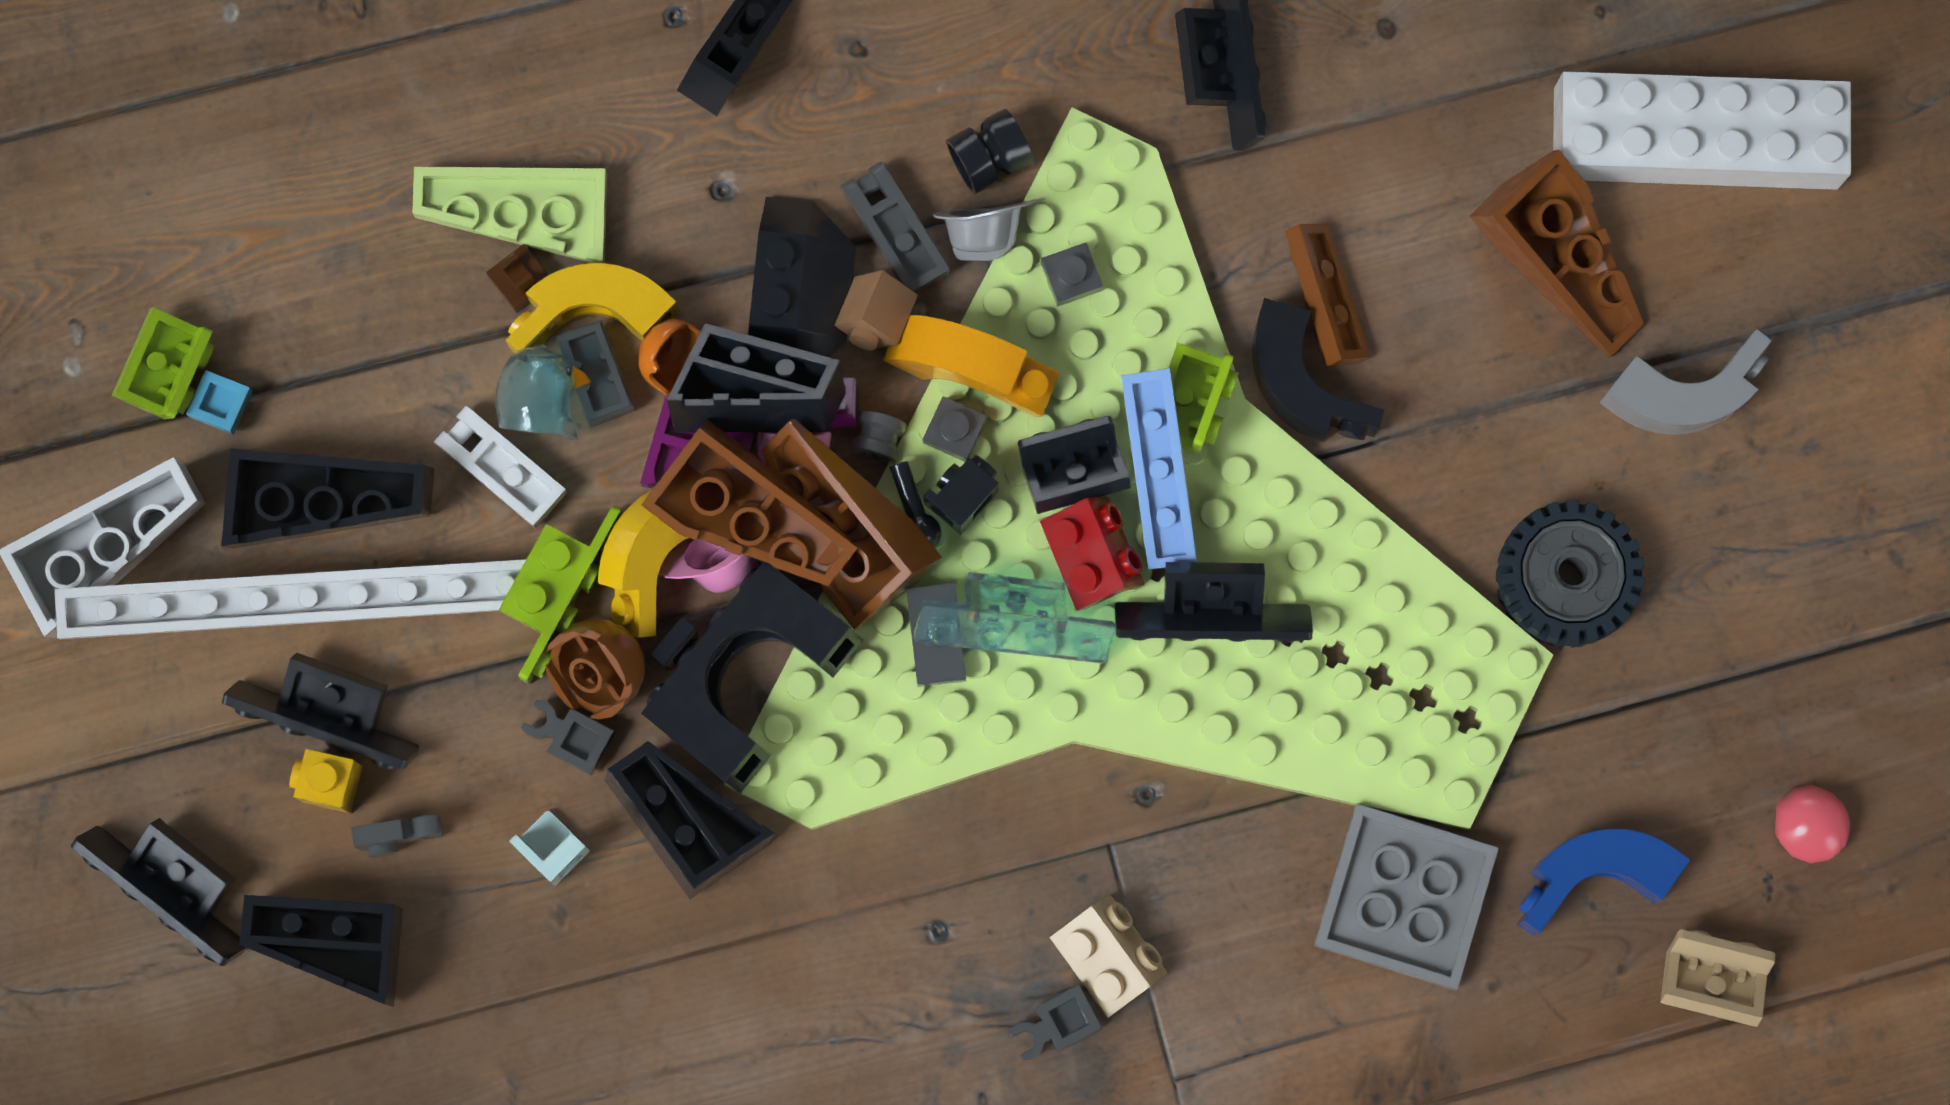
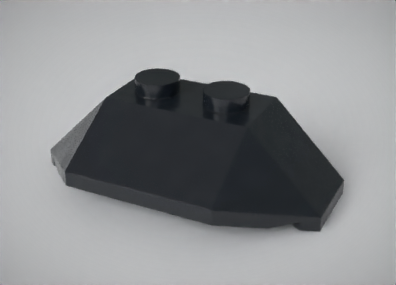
[748,197,856,357]

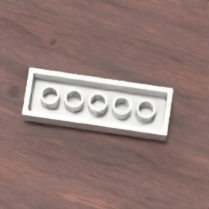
[1553,71,1851,190]

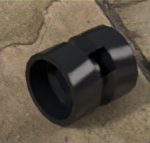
[946,108,1034,194]

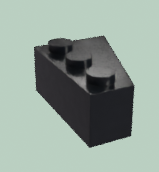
[667,323,846,433]
[605,741,775,900]

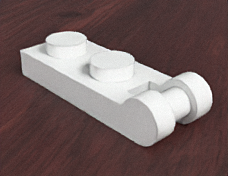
[434,406,568,529]

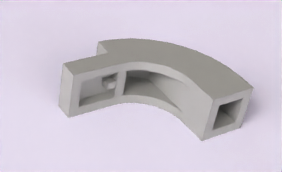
[1599,329,1772,435]

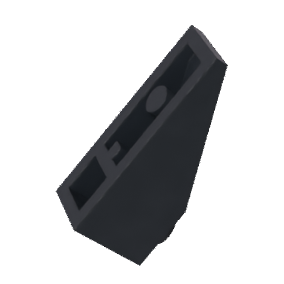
[677,0,793,116]

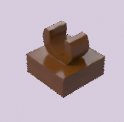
[486,244,548,313]

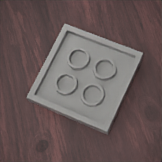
[1313,804,1499,991]

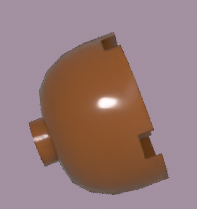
[546,618,646,720]

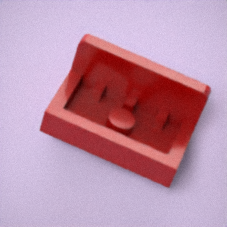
[1040,496,1145,611]

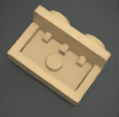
[1050,895,1167,1018]
[1660,929,1776,1027]

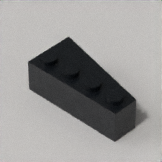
[221,449,435,548]

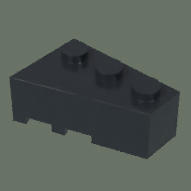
[239,895,403,1007]

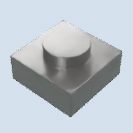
[1041,242,1103,307]
[922,396,987,462]

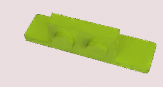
[499,505,622,684]

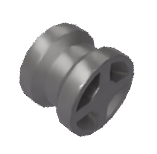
[850,411,907,463]

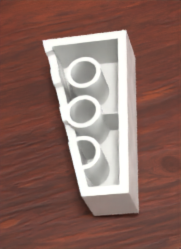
[0,457,206,638]

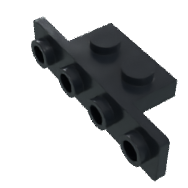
[1175,0,1266,151]
[1114,562,1313,642]
[222,653,420,769]
[71,818,246,966]

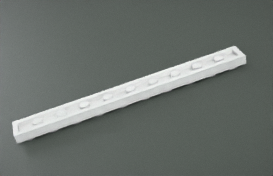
[54,559,526,640]

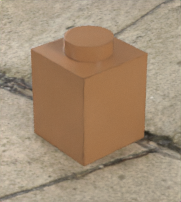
[834,270,918,351]

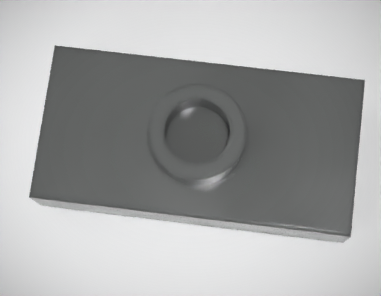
[556,320,635,428]
[906,583,966,687]

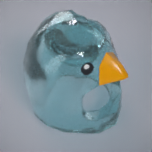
[495,345,591,440]

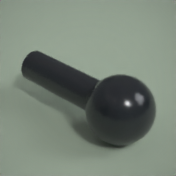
[889,461,942,547]

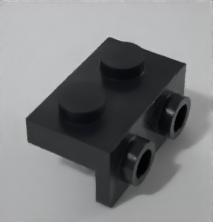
[1018,416,1131,514]

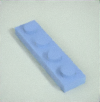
[1121,368,1197,570]

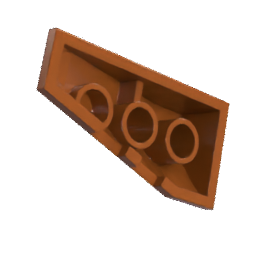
[1469,150,1644,357]
[761,419,942,630]

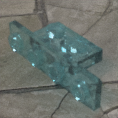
[914,572,1116,663]

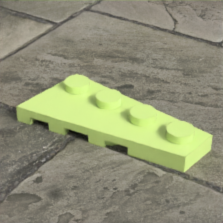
[412,167,607,263]

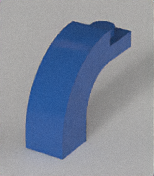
[1517,829,1690,936]

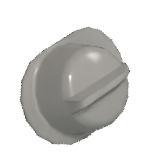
[933,198,1045,261]

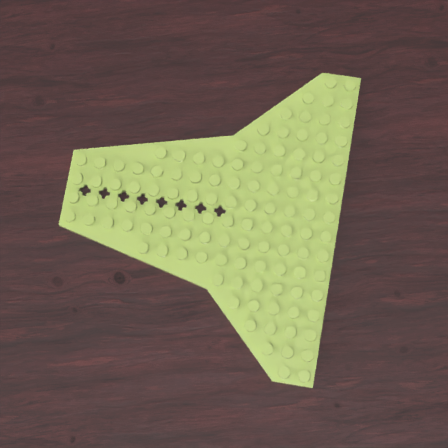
[724,107,1553,831]

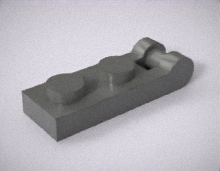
[840,162,950,294]

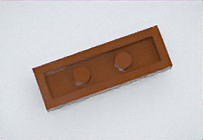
[1285,223,1371,366]

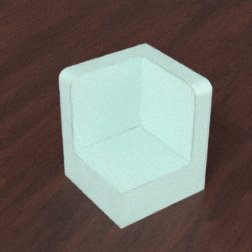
[509,811,590,886]

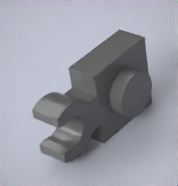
[521,700,615,776]
[351,814,443,857]
[1008,984,1102,1061]

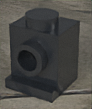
[923,455,999,535]

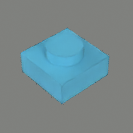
[186,370,253,435]

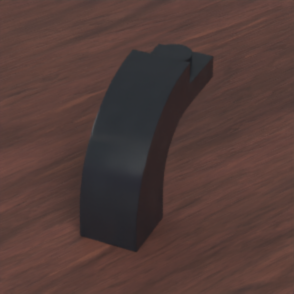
[1252,298,1384,443]

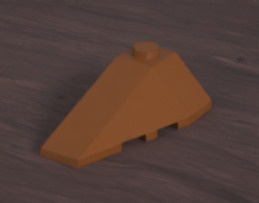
[641,419,859,586]

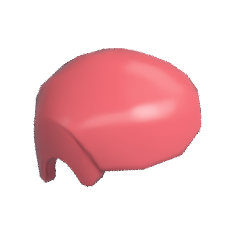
[1775,784,1851,863]

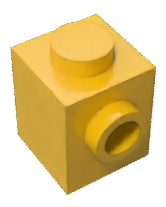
[289,749,363,814]

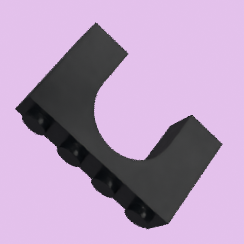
[641,562,864,793]

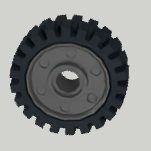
[1496,501,1645,648]

